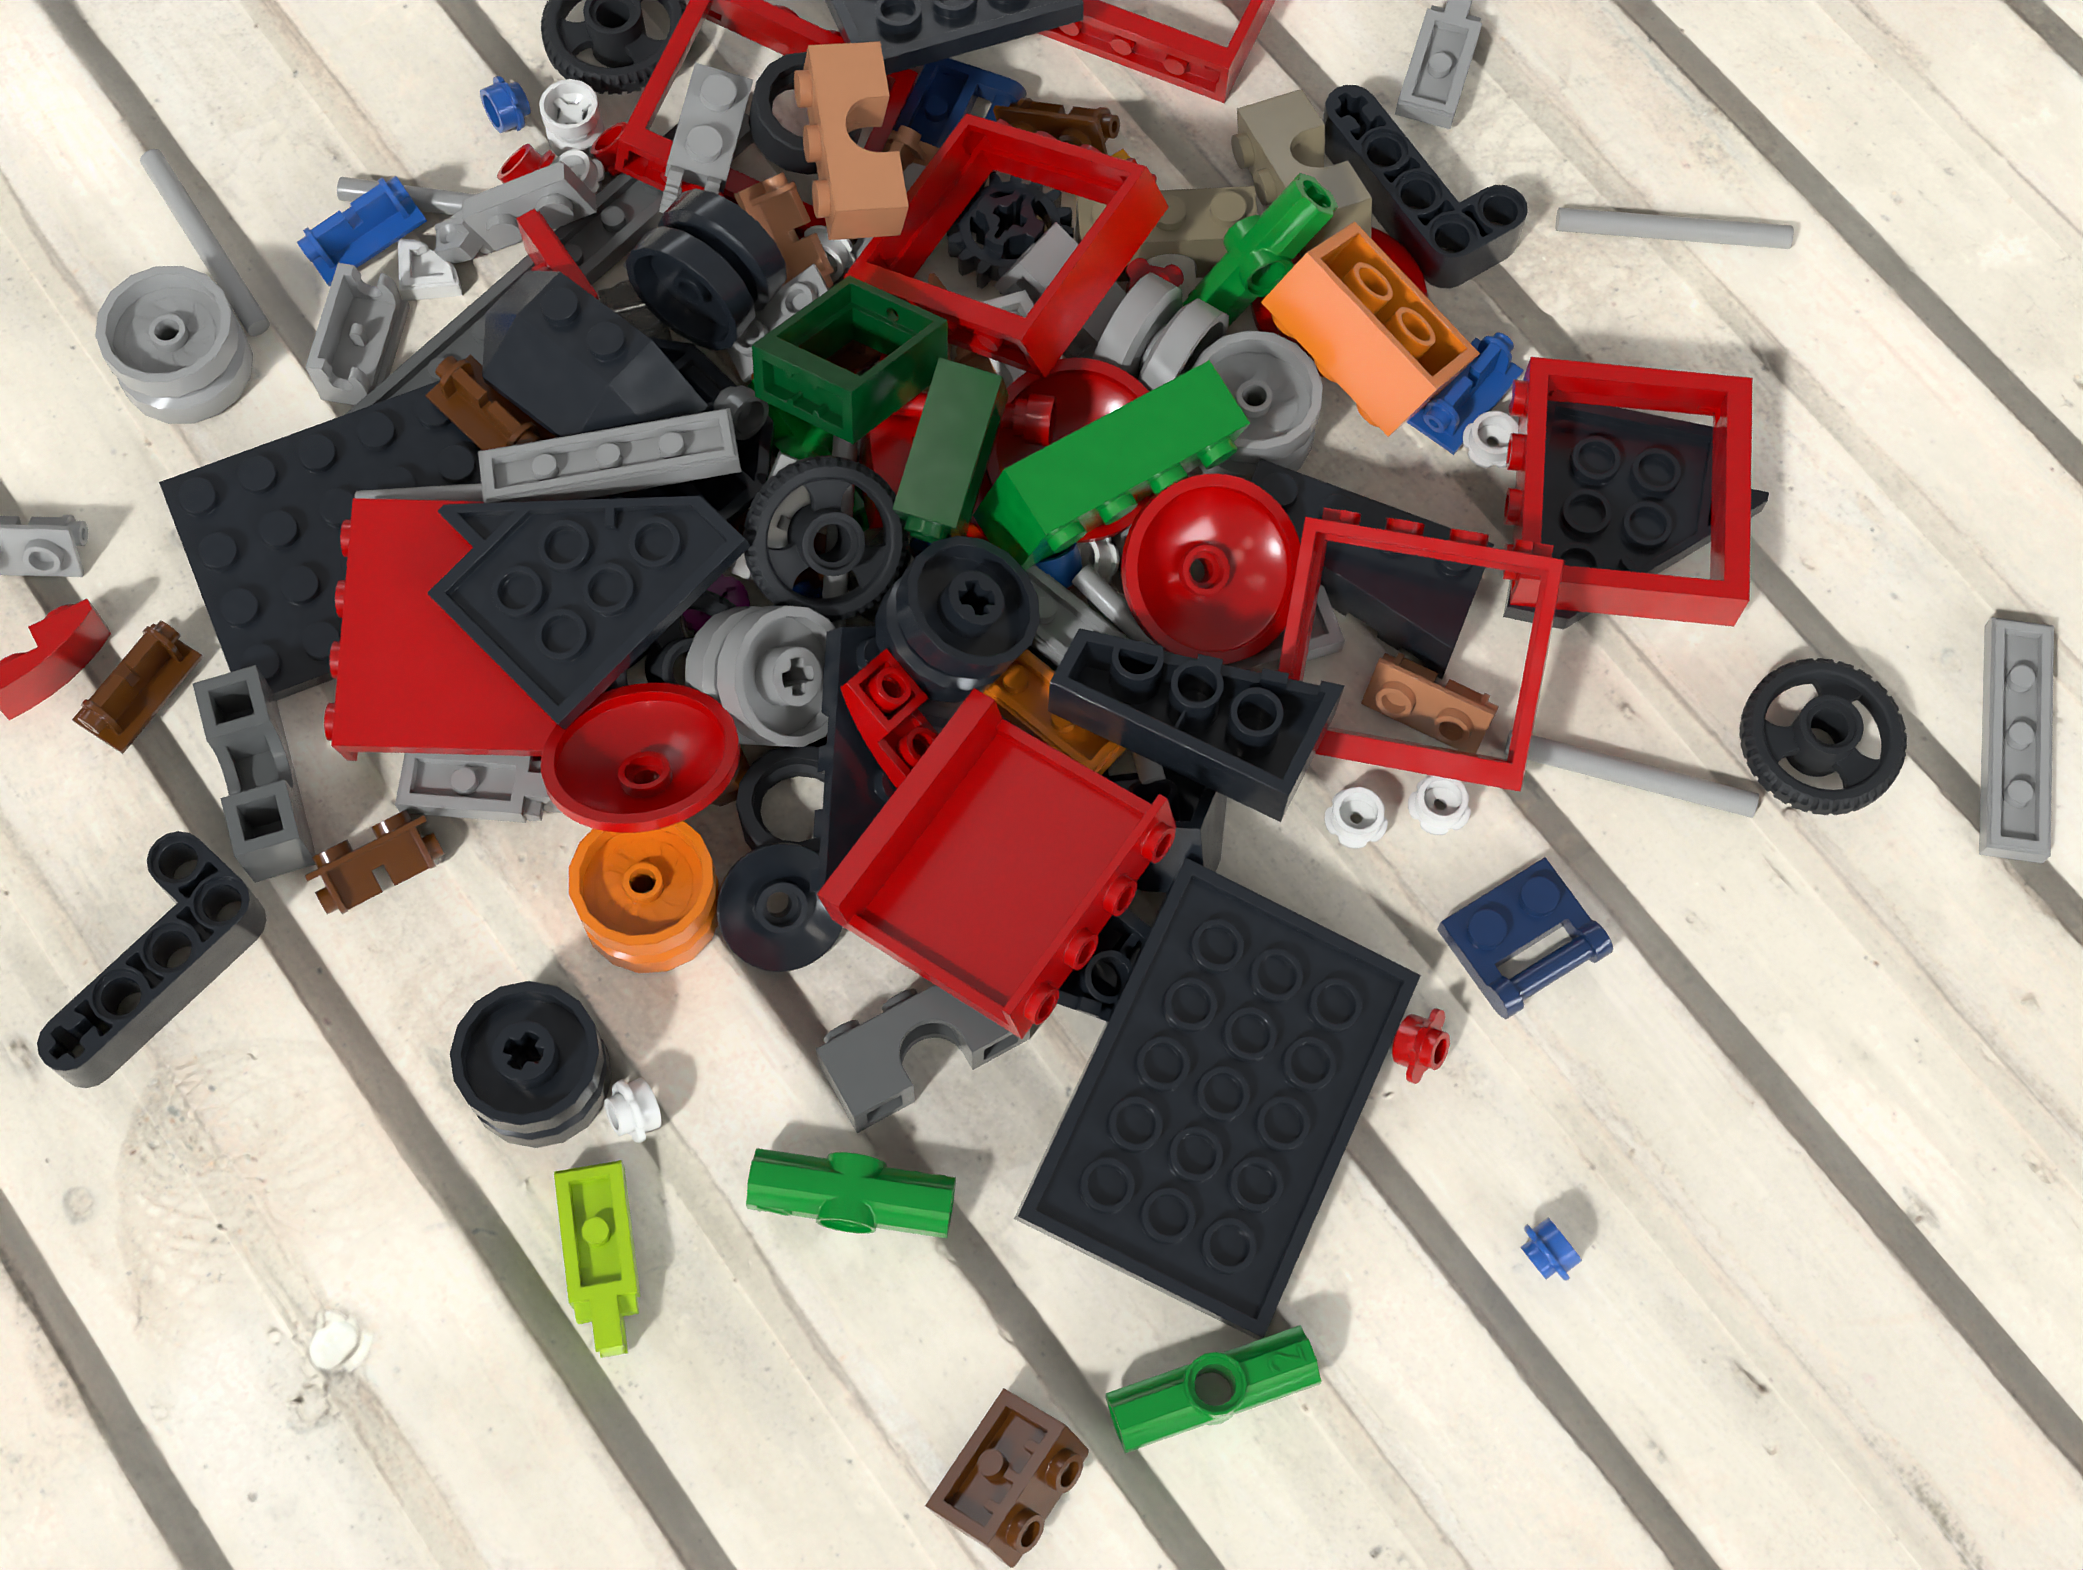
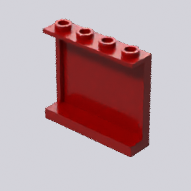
[324,498,557,761]
[817,688,1176,1039]

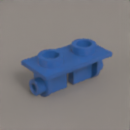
[297,176,427,287]
[1407,332,1524,455]

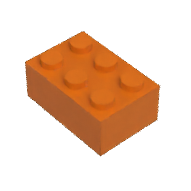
[1261,221,1480,437]

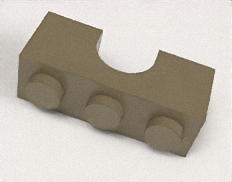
[1231,89,1372,257]
[1075,186,1258,282]

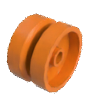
[569,821,720,973]

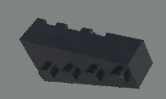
[1250,458,1494,680]
[1048,628,1345,822]

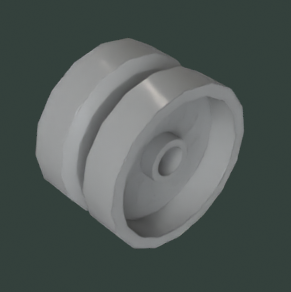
[95,266,253,424]
[1092,272,1229,392]
[1192,330,1323,481]
[685,606,835,747]

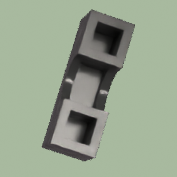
[192,665,316,883]
[816,985,1030,1133]

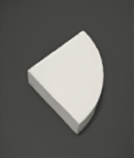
[398,239,463,301]

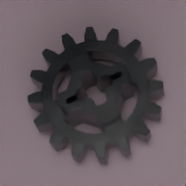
[947,171,1074,294]

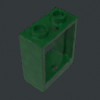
[752,275,948,444]
[893,357,1009,543]

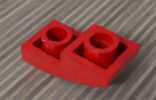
[0,599,111,721]
[840,648,939,788]

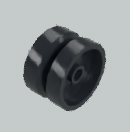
[625,189,787,351]
[875,535,1040,703]
[450,981,612,1148]

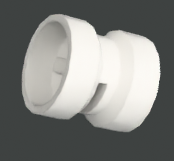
[539,79,605,158]

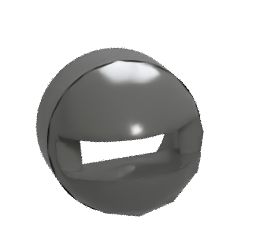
[714,385,769,440]

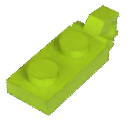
[554,1160,641,1358]

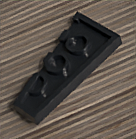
[810,626,897,892]

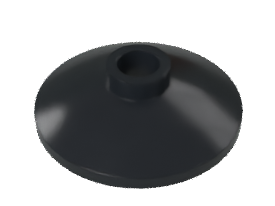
[716,843,843,972]

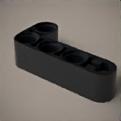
[1322,85,1528,289]
[37,831,267,1088]

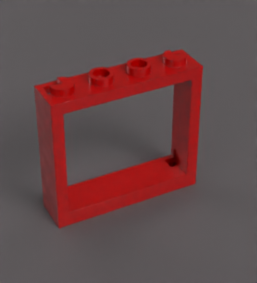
[614,0,918,240]
[1037,0,1275,104]
[844,113,1169,378]
[1503,357,1753,627]
[1278,507,1565,792]

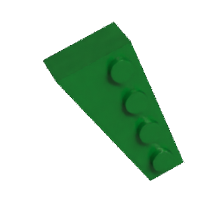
[973,360,1250,570]

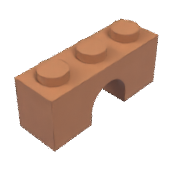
[794,41,909,240]

